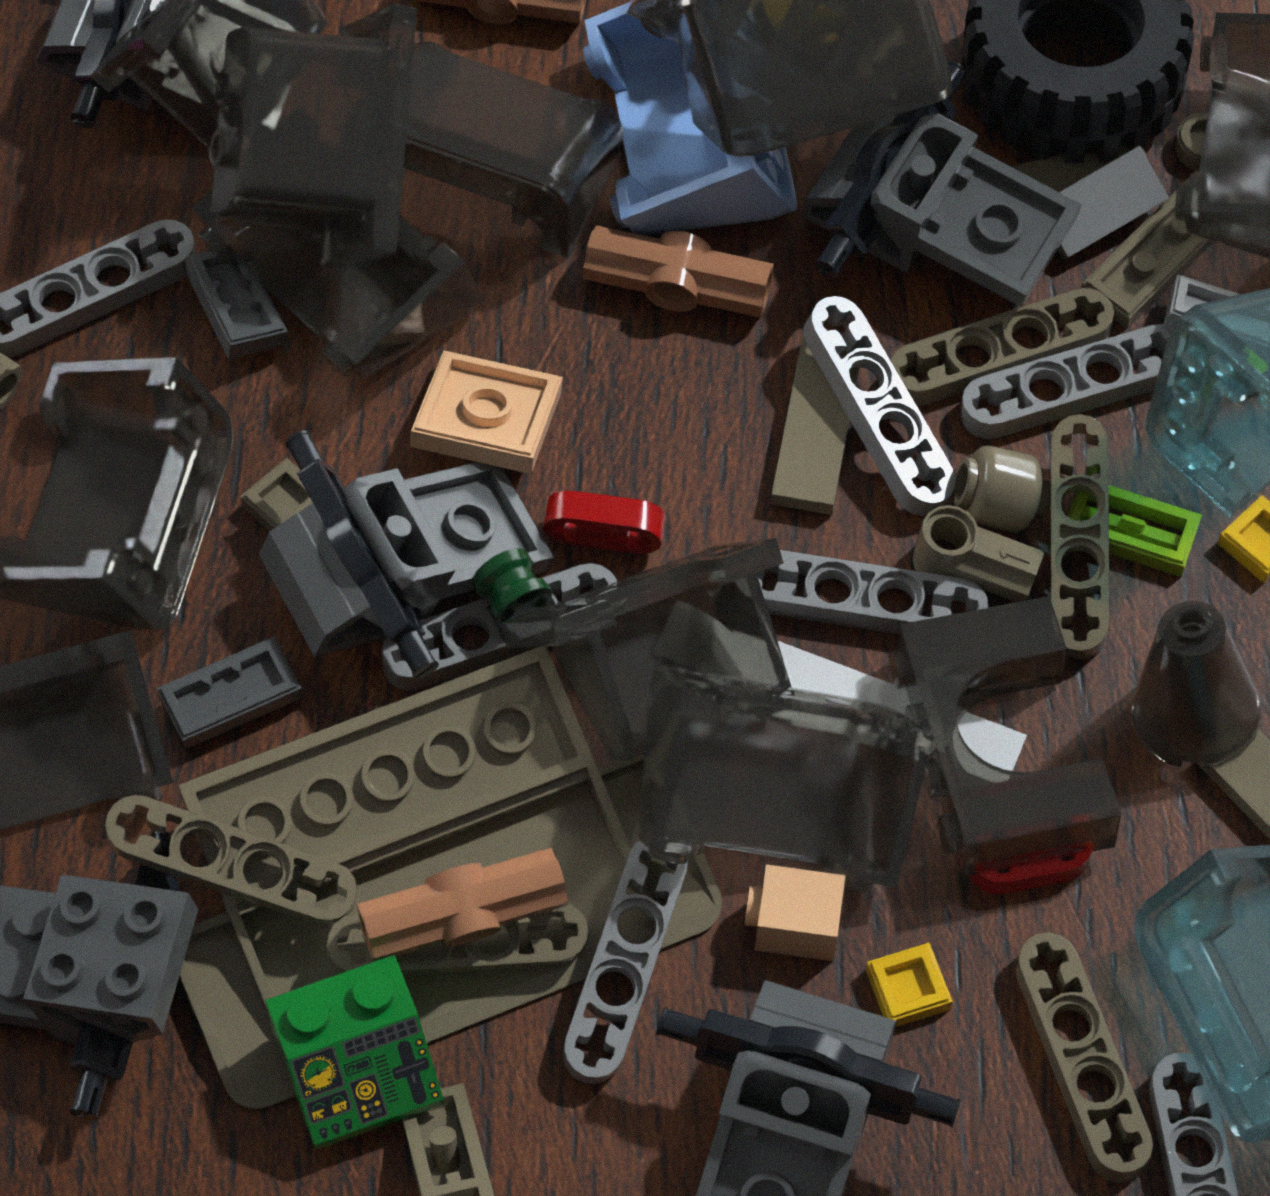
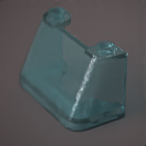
[1145,288,1270,518]
[1134,845,1270,1143]

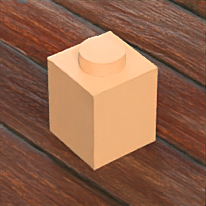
[744,864,845,961]

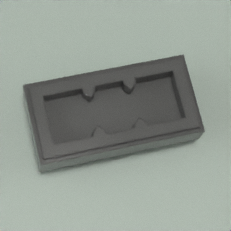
[184,243,288,360]
[156,636,303,750]

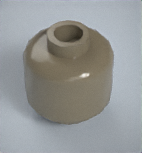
[952,446,1050,533]

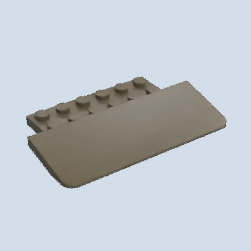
[178,644,722,1110]

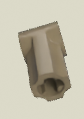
[912,505,1045,605]

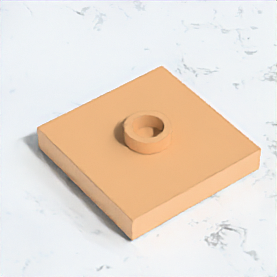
[410,350,563,474]

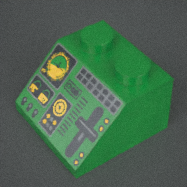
[265,954,444,1151]

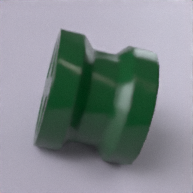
[472,548,552,628]

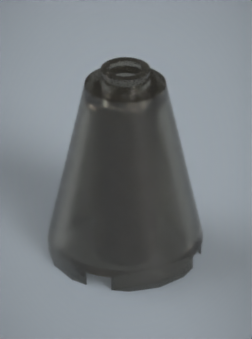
[1131,601,1262,768]

